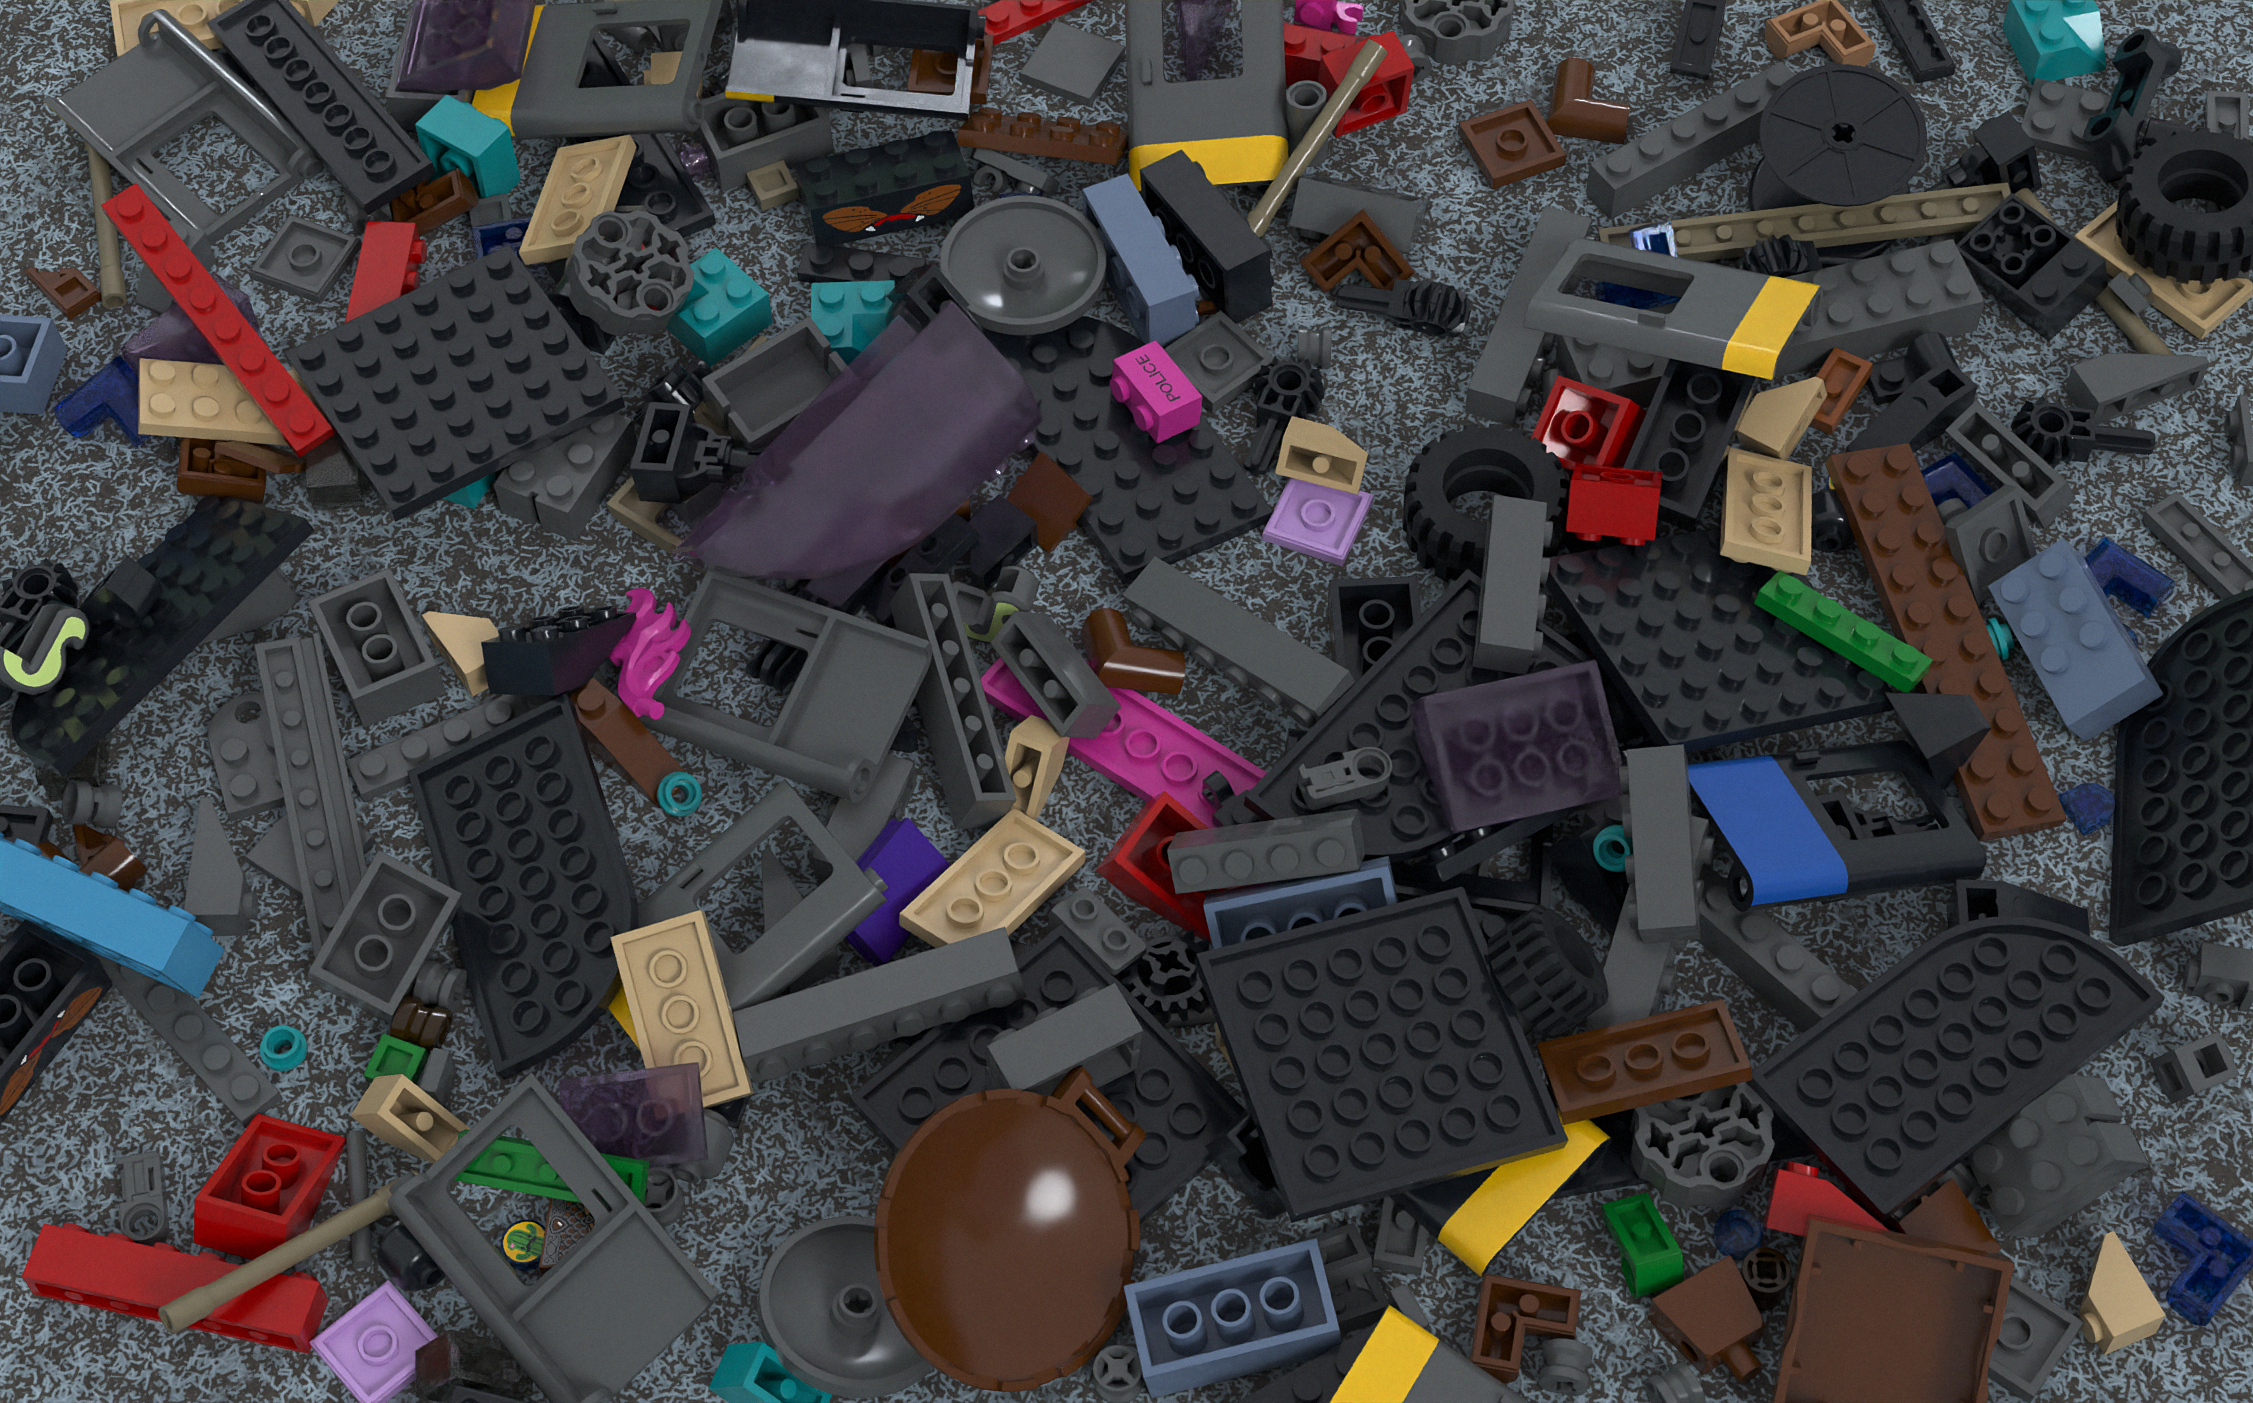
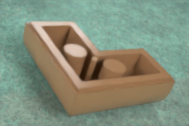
[1765,0,1876,67]

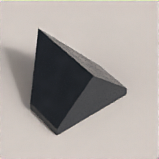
[1885,693,1991,790]

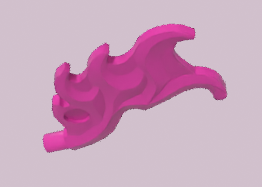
[607,588,691,720]

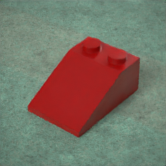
[1095,791,1253,945]
[194,1113,346,1260]
[1763,1161,1889,1236]

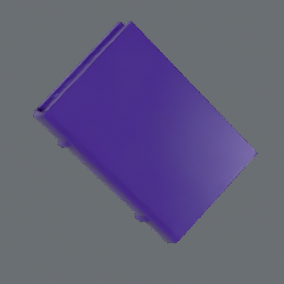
[845,818,951,967]

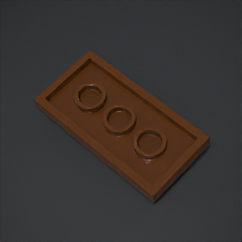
[958,107,1128,165]
[1537,999,1753,1125]

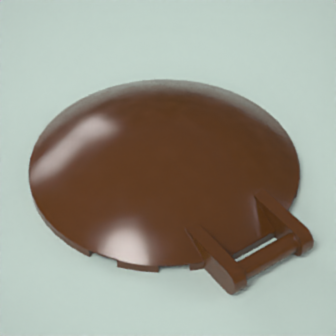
[874,1065,1146,1392]

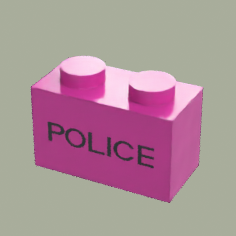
[1110,340,1202,443]

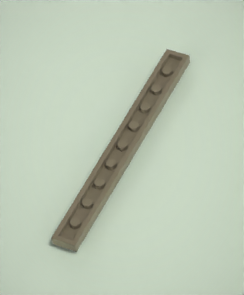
[1598,182,2011,261]

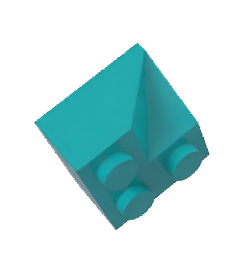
[2002,0,2106,85]
[415,94,521,199]
[666,247,773,367]
[811,280,897,376]

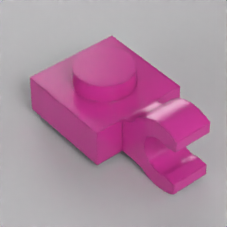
[1294,0,1364,34]

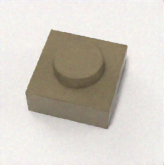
[746,160,799,211]

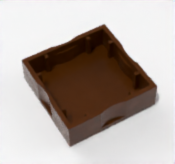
[1770,1213,2014,1403]

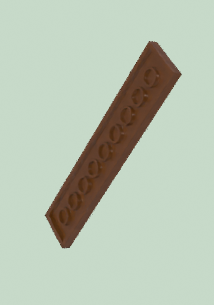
[1825,443,2067,842]

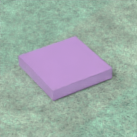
[1262,478,1374,567]
[309,1280,449,1403]

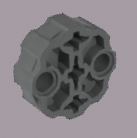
[1398,0,1515,65]
[564,209,695,337]
[1630,1082,1775,1210]

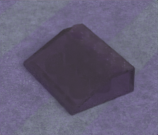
[396,0,536,90]
[1409,660,1628,833]

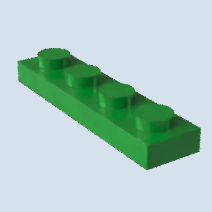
[1754,570,1933,693]
[454,1129,649,1208]

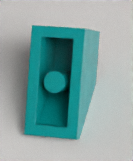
[708,1342,833,1403]

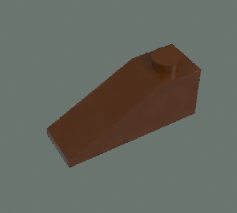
[570,678,686,808]

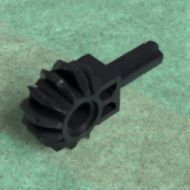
[1737,234,1867,278]
[1337,279,1471,338]
[1243,354,1325,477]
[2010,396,2156,469]
[0,557,79,647]

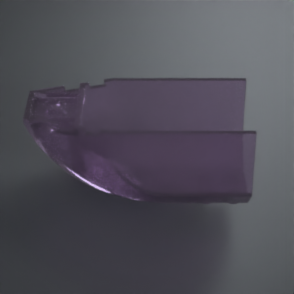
[671,301,1043,581]

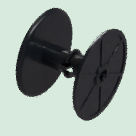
[1748,64,1927,259]

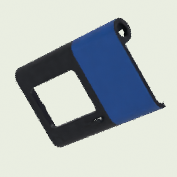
[1688,739,1987,912]

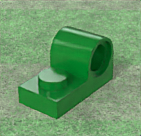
[1601,1192,1684,1298]

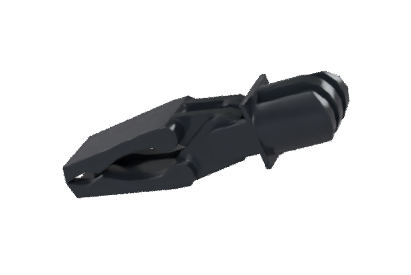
[745,541,889,693]

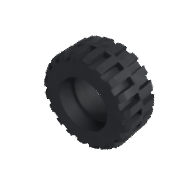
[2115,128,2253,285]
[1402,423,1570,582]

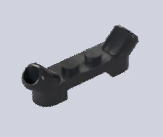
[2083,28,2182,182]

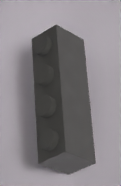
[1473,495,1553,675]
[1619,744,1701,944]
[1167,809,1365,894]

